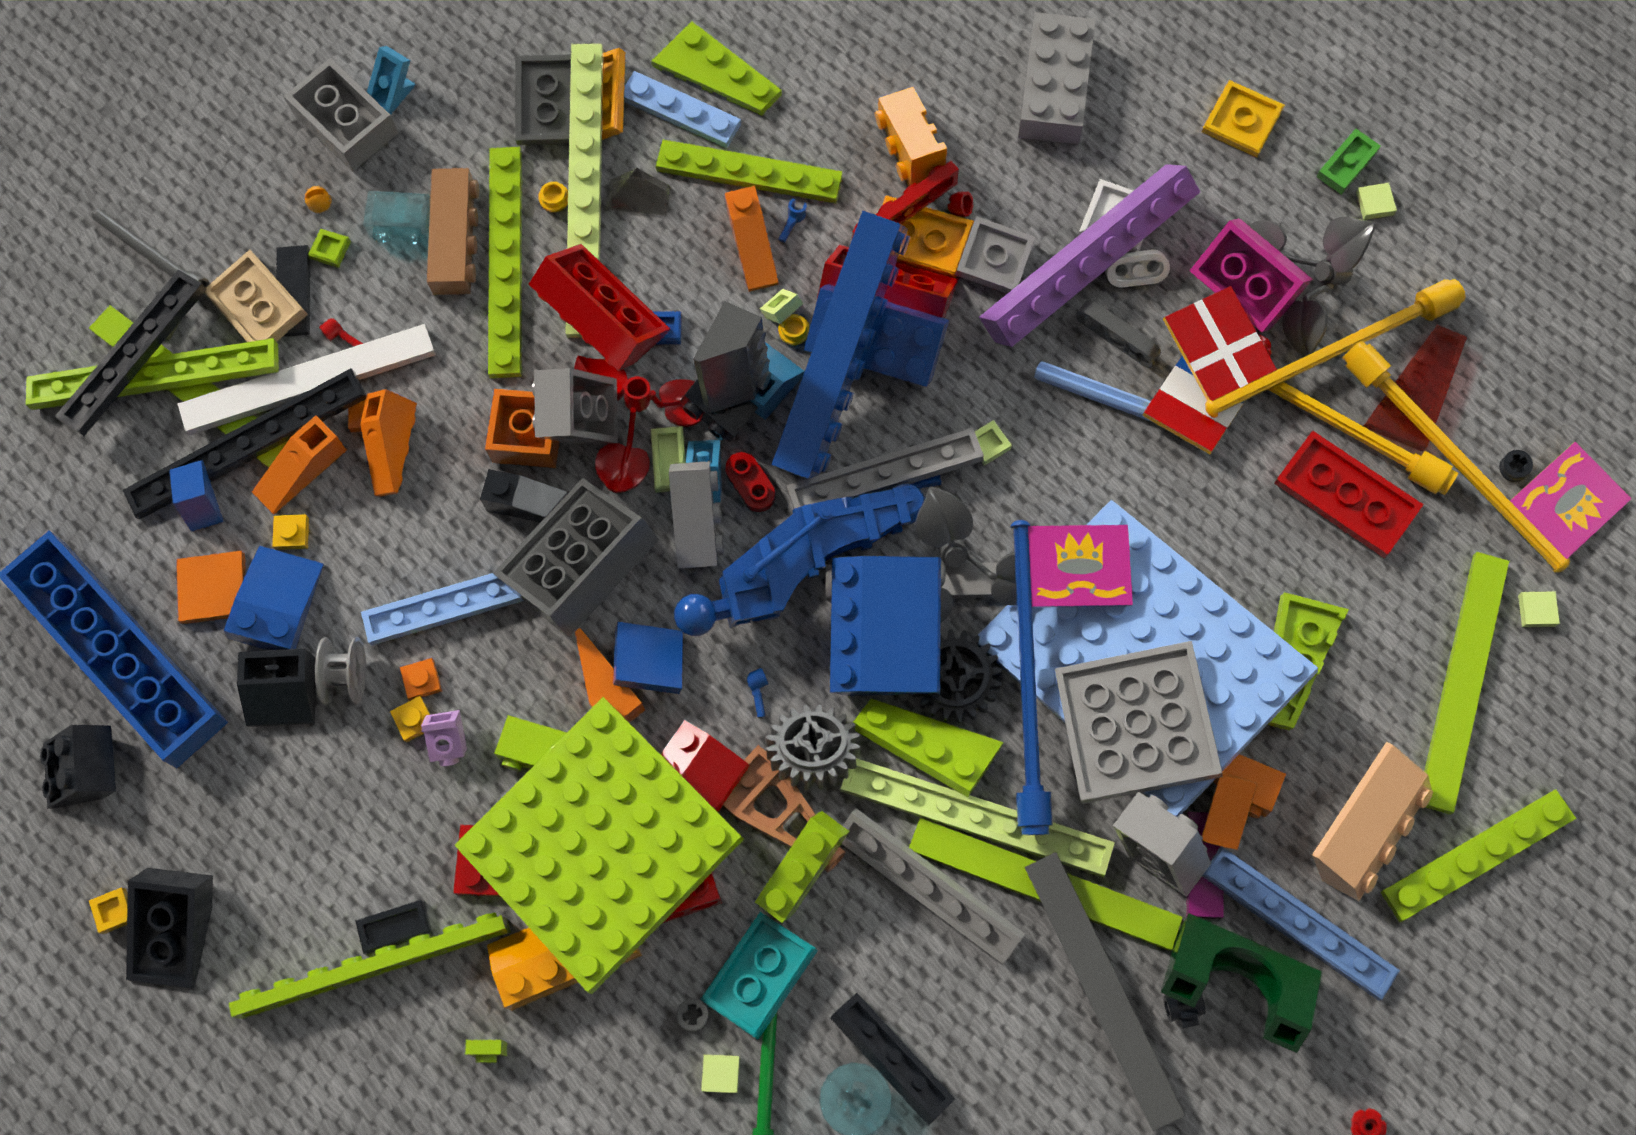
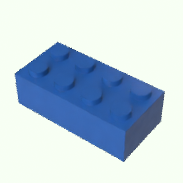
[804,284,949,387]

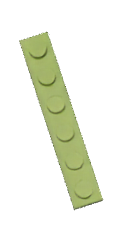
[656,139,843,204]
[1380,789,1576,922]

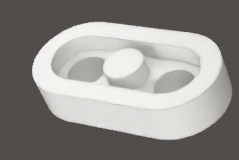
[1105,250,1170,288]

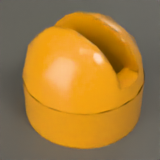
[305,186,331,213]

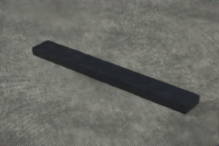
[123,368,367,519]

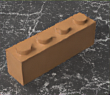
[427,168,479,295]

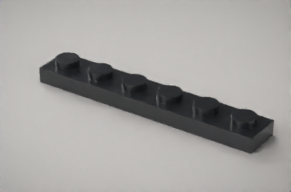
[55,269,207,436]

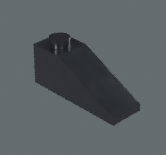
[480,469,569,523]

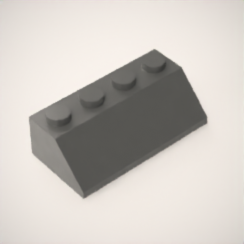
[693,301,771,413]

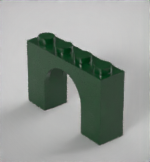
[1160,913,1322,1053]

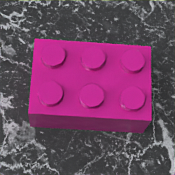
[1190,218,1313,332]

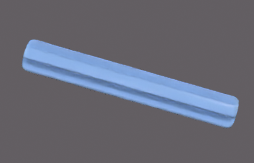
[1035,361,1151,421]

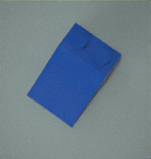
[224,546,324,650]

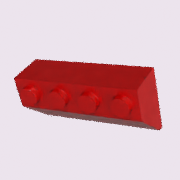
[528,244,670,371]
[817,245,958,319]
[661,720,750,812]

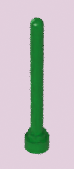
[752,1013,777,1135]

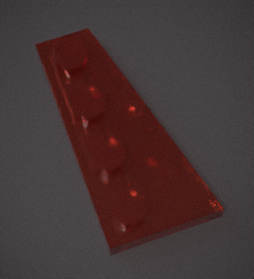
[1363,325,1467,452]

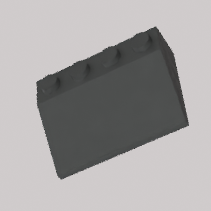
[493,478,659,637]

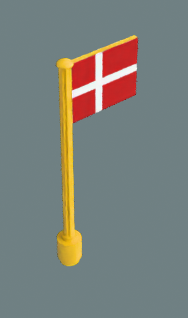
[1163,279,1466,418]

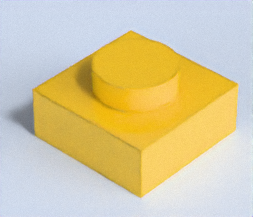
[272,514,309,550]
[390,696,431,743]
[89,887,128,934]

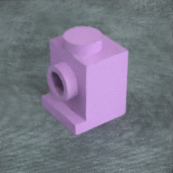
[421,710,467,766]

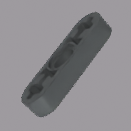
[1076,300,1161,367]

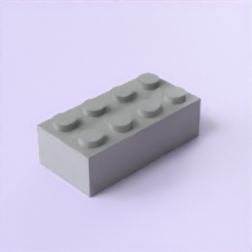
[1018,12,1095,145]

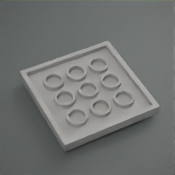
[1055,641,1223,804]

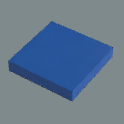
[613,622,683,694]

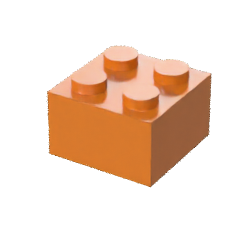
[485,389,560,468]

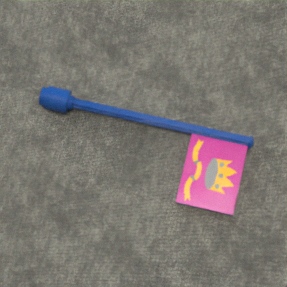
[1010,520,1133,835]

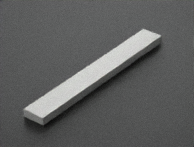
[178,324,436,436]

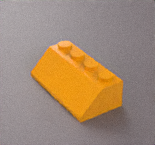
[487,927,642,1011]

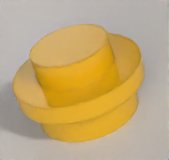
[538,181,568,212]
[778,314,810,345]

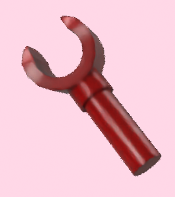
[319,319,363,346]

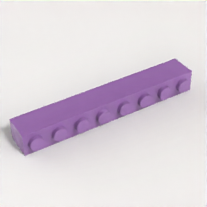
[979,164,1200,347]

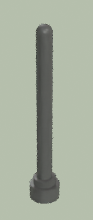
[92,209,209,288]

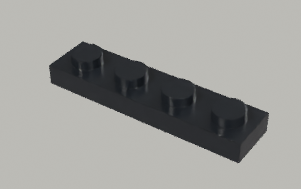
[830,993,955,1126]

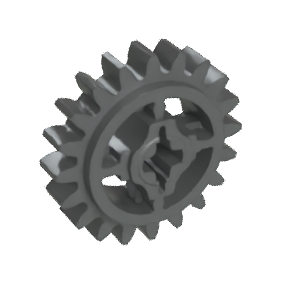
[766,704,860,790]

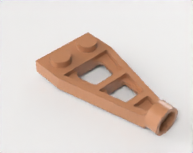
[723,745,846,873]

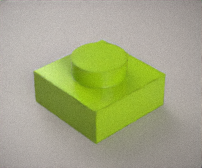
[465,1040,507,1063]

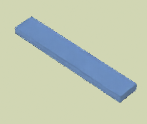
[1202,846,1400,1001]

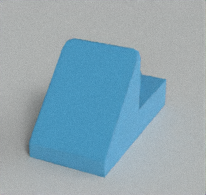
[367,46,415,115]

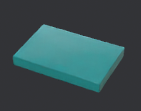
[700,912,818,1040]

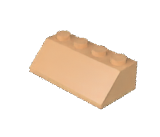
[1312,742,1433,901]

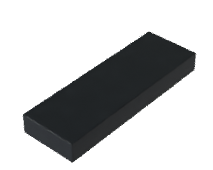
[276,245,310,337]

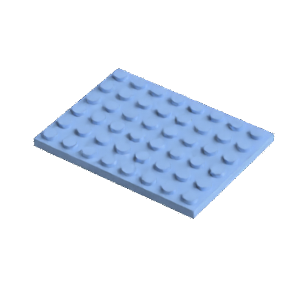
[978,500,1318,817]

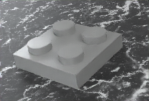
[955,216,1035,294]

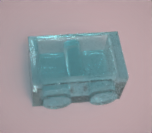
[363,191,430,244]

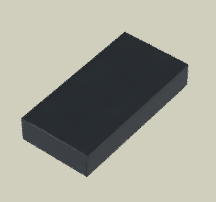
[355,899,433,955]

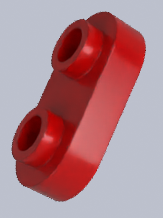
[725,452,775,512]

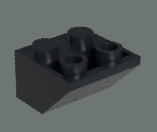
[237,649,316,727]
[40,725,116,809]

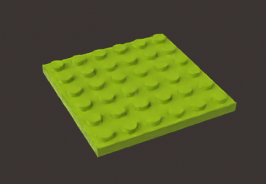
[455,697,744,994]

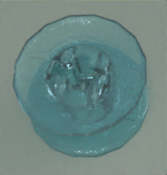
[819,1062,892,1135]

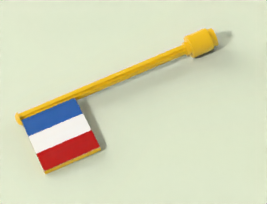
[1142,356,1459,496]

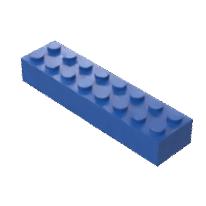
[771,211,910,479]
[0,530,229,769]

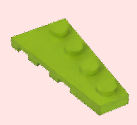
[651,21,782,116]
[1267,592,1349,731]
[853,699,1003,798]

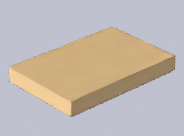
[204,250,308,342]

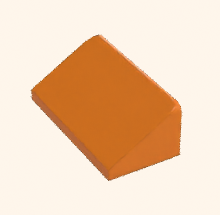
[1202,772,1258,850]

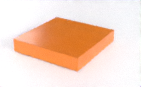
[176,551,246,624]

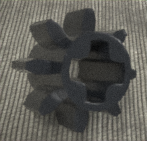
[1163,995,1206,1029]

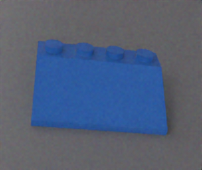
[830,556,941,696]

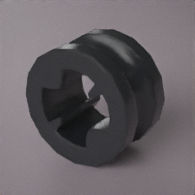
[1499,450,1533,482]

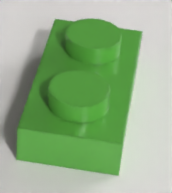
[1317,129,1381,195]

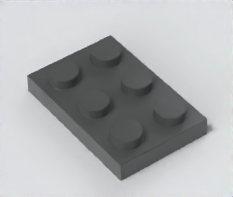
[515,54,571,146]

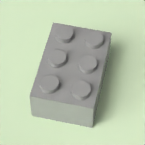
[284,58,399,172]
[532,368,618,445]
[1113,792,1211,897]

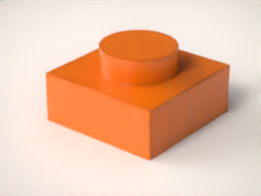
[400,658,442,701]

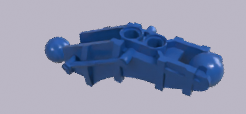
[674,484,925,636]

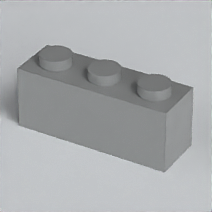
[669,461,724,568]

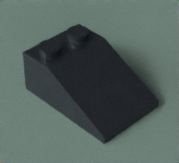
[126,868,213,989]

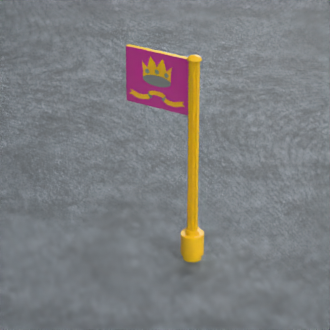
[1342,340,1631,573]

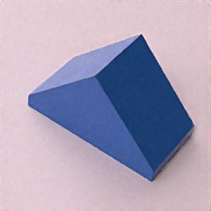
[170,460,224,532]

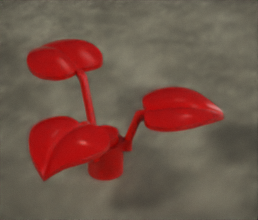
[574,355,702,493]

